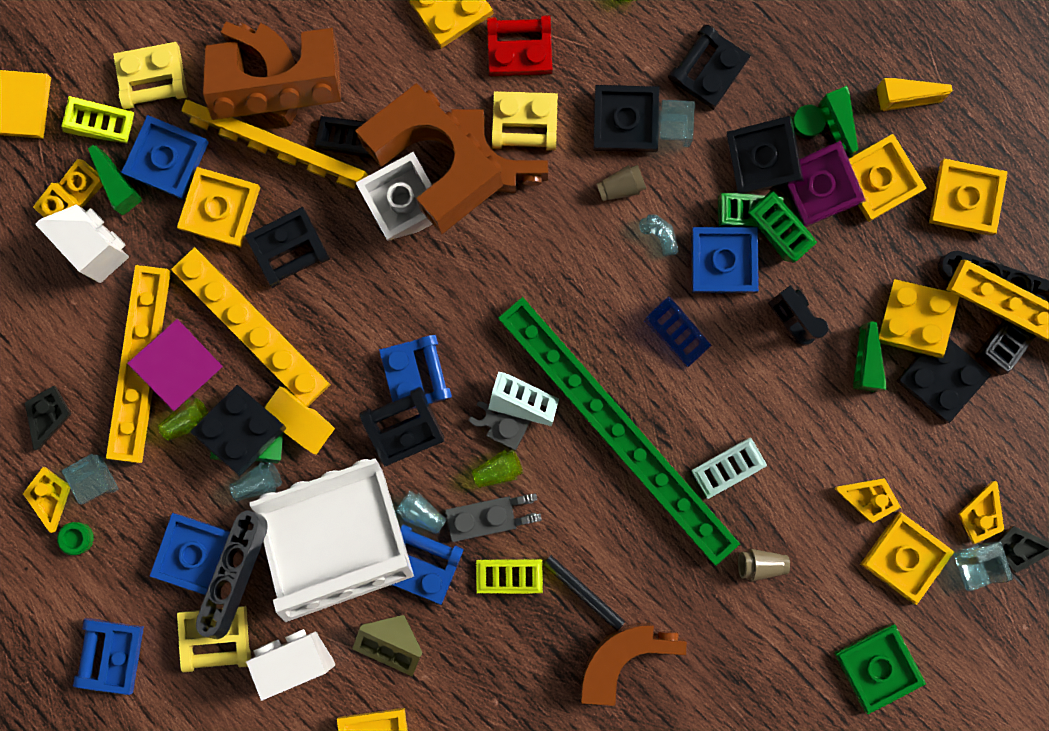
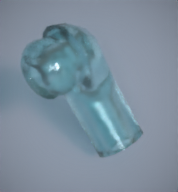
[639,214,679,256]

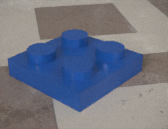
[121,115,209,200]
[691,227,759,294]
[150,513,230,595]

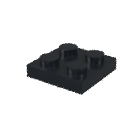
[593,85,659,152]
[727,116,804,194]
[896,338,991,424]
[190,385,286,477]

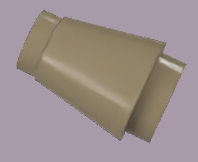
[597,165,647,202]
[738,548,790,582]

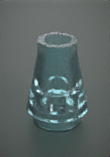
[229,462,282,502]
[395,491,447,535]

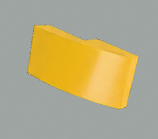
[33,159,103,218]
[264,386,335,454]

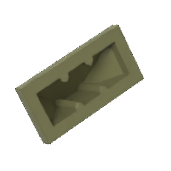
[352,615,423,676]

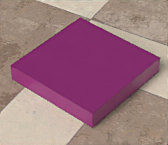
[787,141,866,227]
[127,319,223,412]

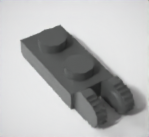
[446,493,542,542]

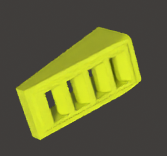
[62,96,134,144]
[476,559,543,594]

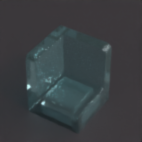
[659,100,695,147]
[61,454,119,504]
[954,541,1013,591]

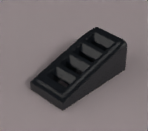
[314,116,373,159]
[975,319,1036,376]

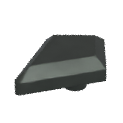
[25,386,71,450]
[989,526,1049,573]

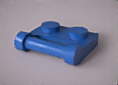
[379,335,452,411]
[392,524,464,605]
[73,618,144,695]

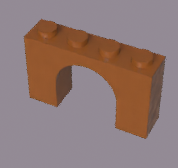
[203,28,341,120]
[355,83,503,234]

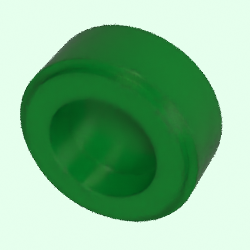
[792,105,826,139]
[57,522,94,555]

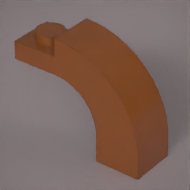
[221,21,299,126]
[451,109,548,193]
[580,623,687,706]

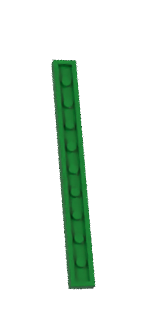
[498,297,740,566]

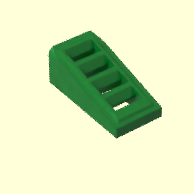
[818,86,858,158]
[88,145,142,215]
[747,191,817,263]
[718,193,783,229]
[853,321,887,392]

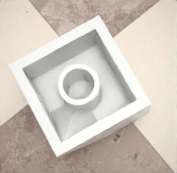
[356,152,432,241]
[36,204,129,283]
[246,629,335,701]

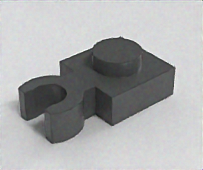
[469,402,530,451]

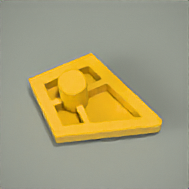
[23,467,71,533]
[835,478,901,523]
[958,481,1004,544]

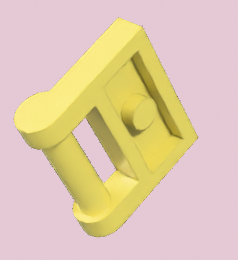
[113,42,188,110]
[492,91,558,151]
[177,606,251,673]

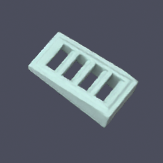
[488,372,559,427]
[691,437,767,499]

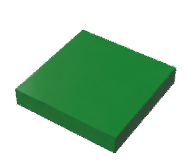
[834,623,926,715]

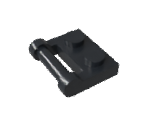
[668,24,751,110]
[245,207,330,288]
[768,285,828,346]
[360,387,445,467]

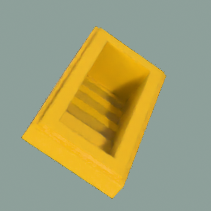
[877,78,953,111]

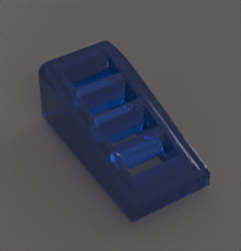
[644,296,712,368]

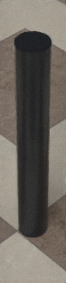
[542,555,625,631]

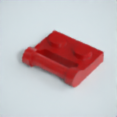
[487,15,553,76]

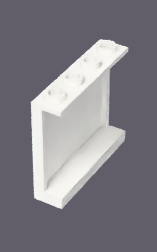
[249,458,414,622]

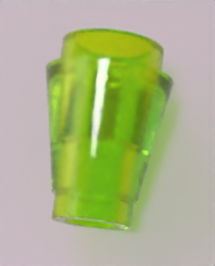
[158,398,209,441]
[472,450,523,488]

